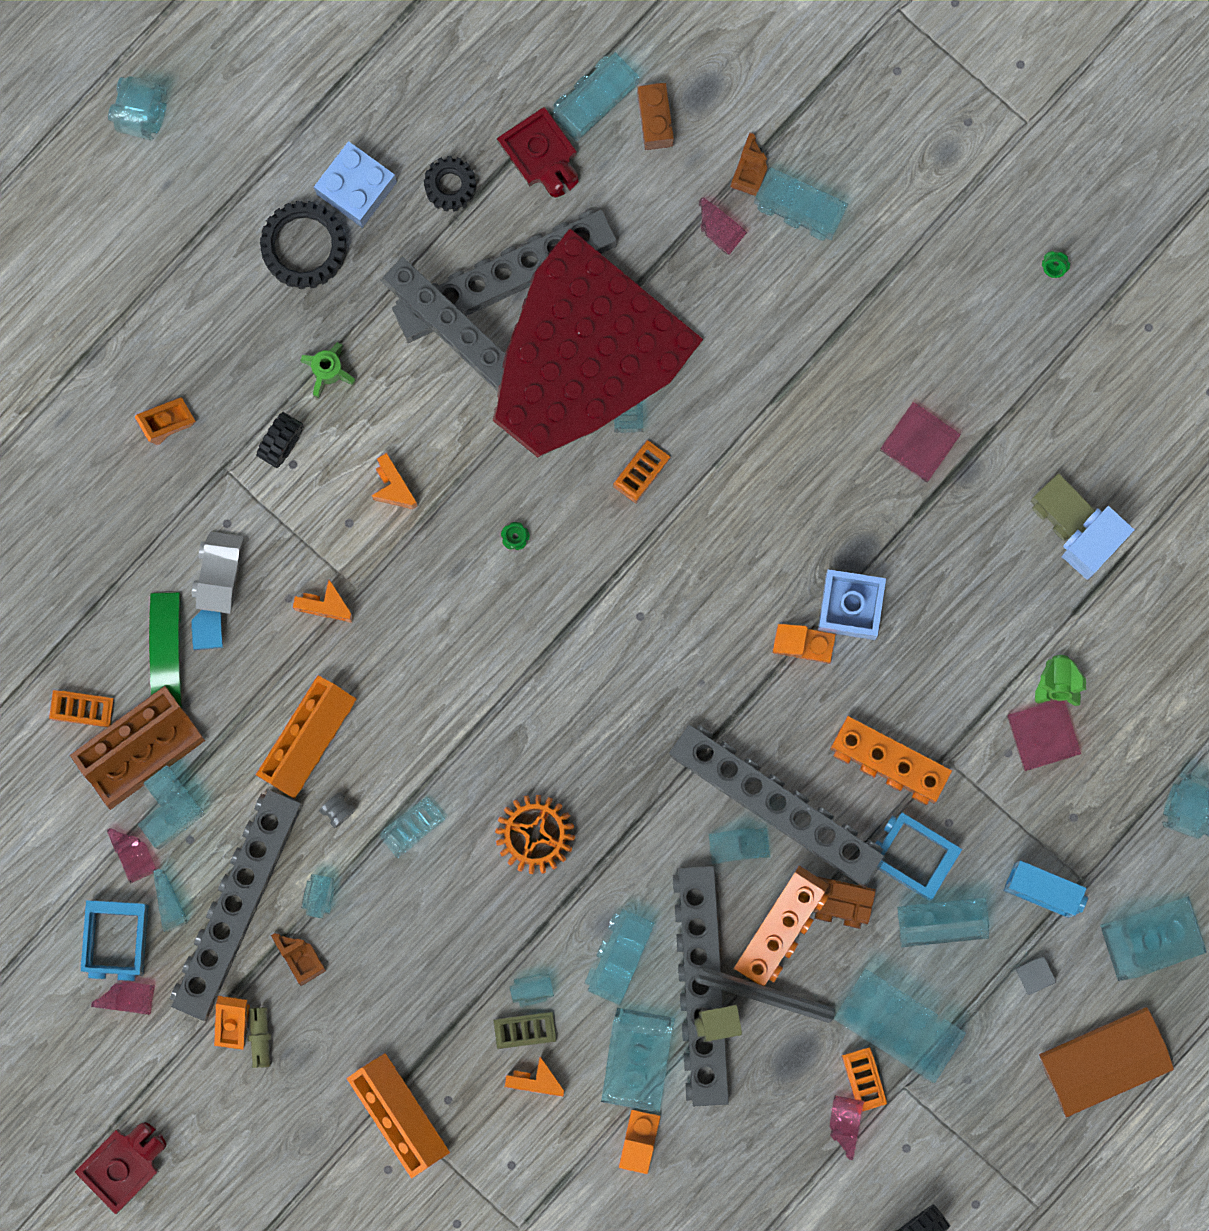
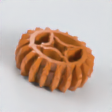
[495,795,575,875]

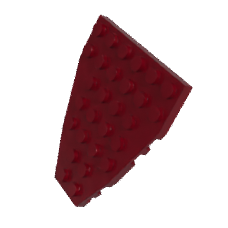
[492,229,703,458]

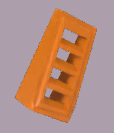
[613,440,671,504]
[49,690,114,727]
[841,1047,887,1113]

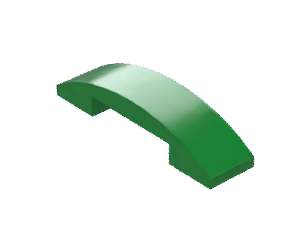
[149,592,182,707]

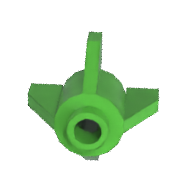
[300,342,356,398]
[1035,655,1086,706]

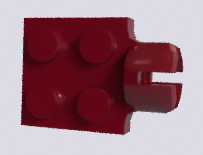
[497,107,579,198]
[75,1122,167,1215]

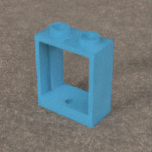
[876,812,962,901]
[1003,860,1088,918]
[81,900,149,981]

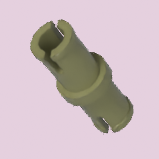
[248,1007,272,1068]

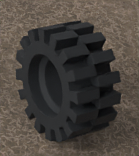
[424,156,476,212]
[256,412,304,468]

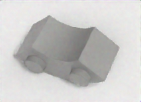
[192,532,244,614]

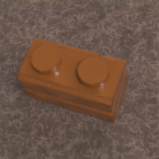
[637,83,674,150]
[812,876,876,929]

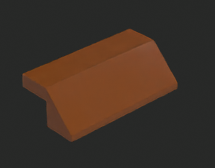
[70,686,205,810]
[1039,1007,1174,1118]

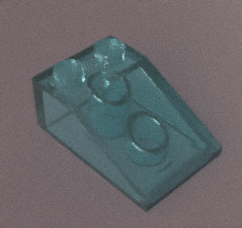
[1100,896,1207,981]
[601,1008,675,1112]

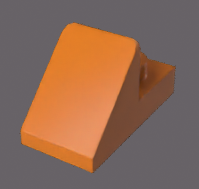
[135,397,196,445]
[372,453,418,509]
[293,580,353,623]
[772,624,836,664]
[214,996,250,1050]
[504,1056,564,1097]
[618,1109,660,1174]

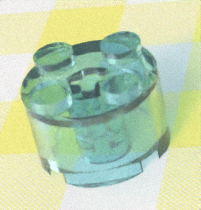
[108,76,167,141]
[1162,772,1209,839]

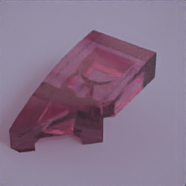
[699,198,747,255]
[107,828,158,883]
[91,981,155,1015]
[829,1095,864,1160]

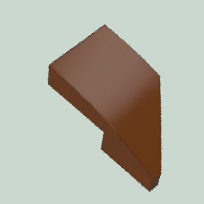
[730,132,768,197]
[271,933,326,986]

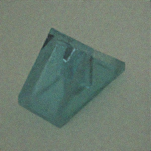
[708,828,770,864]

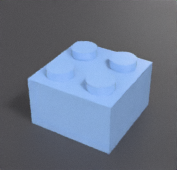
[314,141,397,228]
[1061,506,1134,580]
[818,569,886,640]

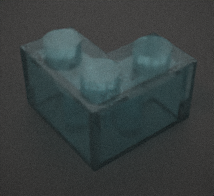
[137,765,206,850]

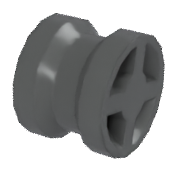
[319,792,356,828]

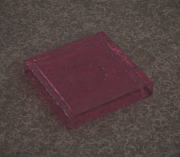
[880,402,961,483]
[1007,700,1081,772]

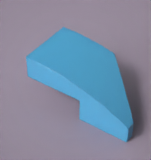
[191,610,224,651]

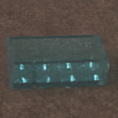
[832,968,966,1084]

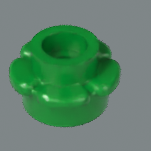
[1042,251,1070,278]
[501,522,530,550]

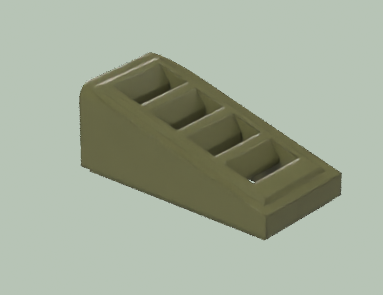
[493,1012,556,1049]

